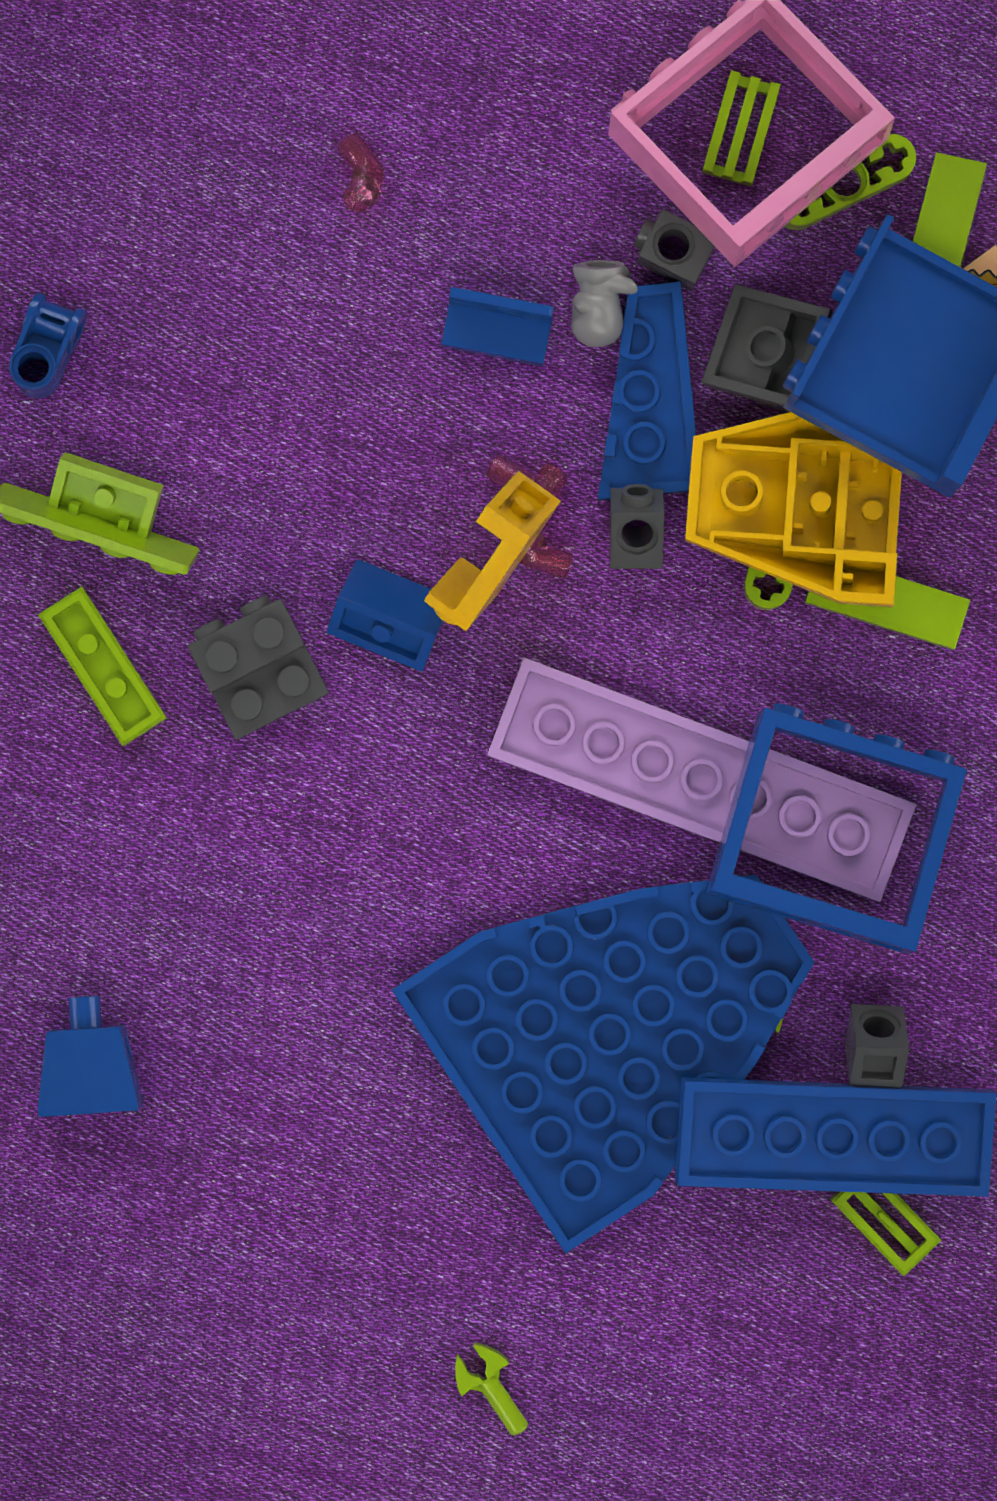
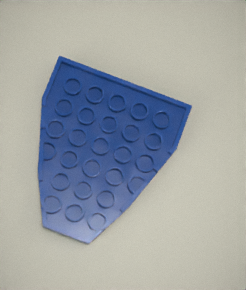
[392,874,815,1254]

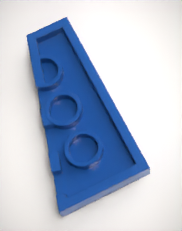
[597,282,696,502]

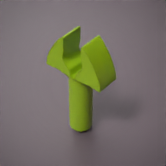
[455,1342,528,1436]

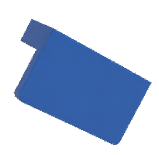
[441,287,554,367]
[326,560,443,672]

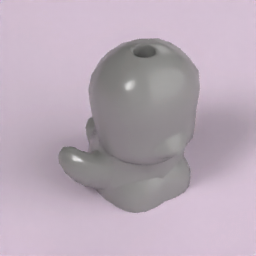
[571,260,638,347]

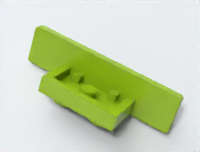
[0,452,199,575]

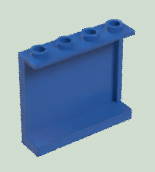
[782,214,997,498]

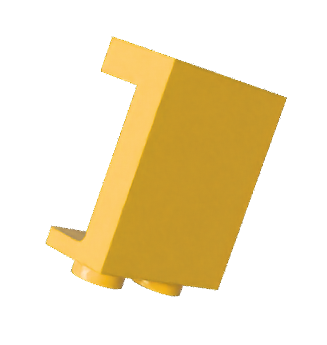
[424,470,561,631]

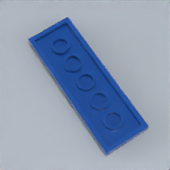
[675,1077,997,1197]

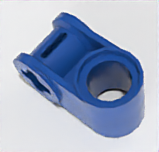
[9,292,88,399]

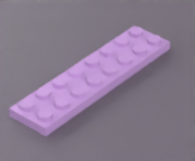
[487,657,917,902]

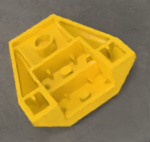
[685,412,902,607]

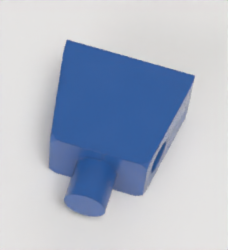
[38,995,144,1117]

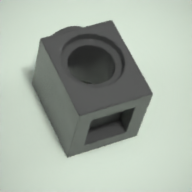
[633,209,715,292]
[609,484,664,569]
[844,1004,909,1088]

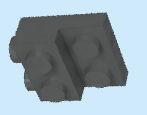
[702,284,833,413]
[187,595,330,741]

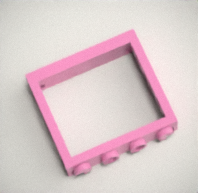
[608,0,895,267]

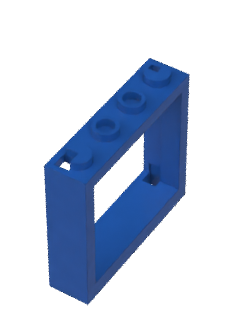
[706,703,967,954]

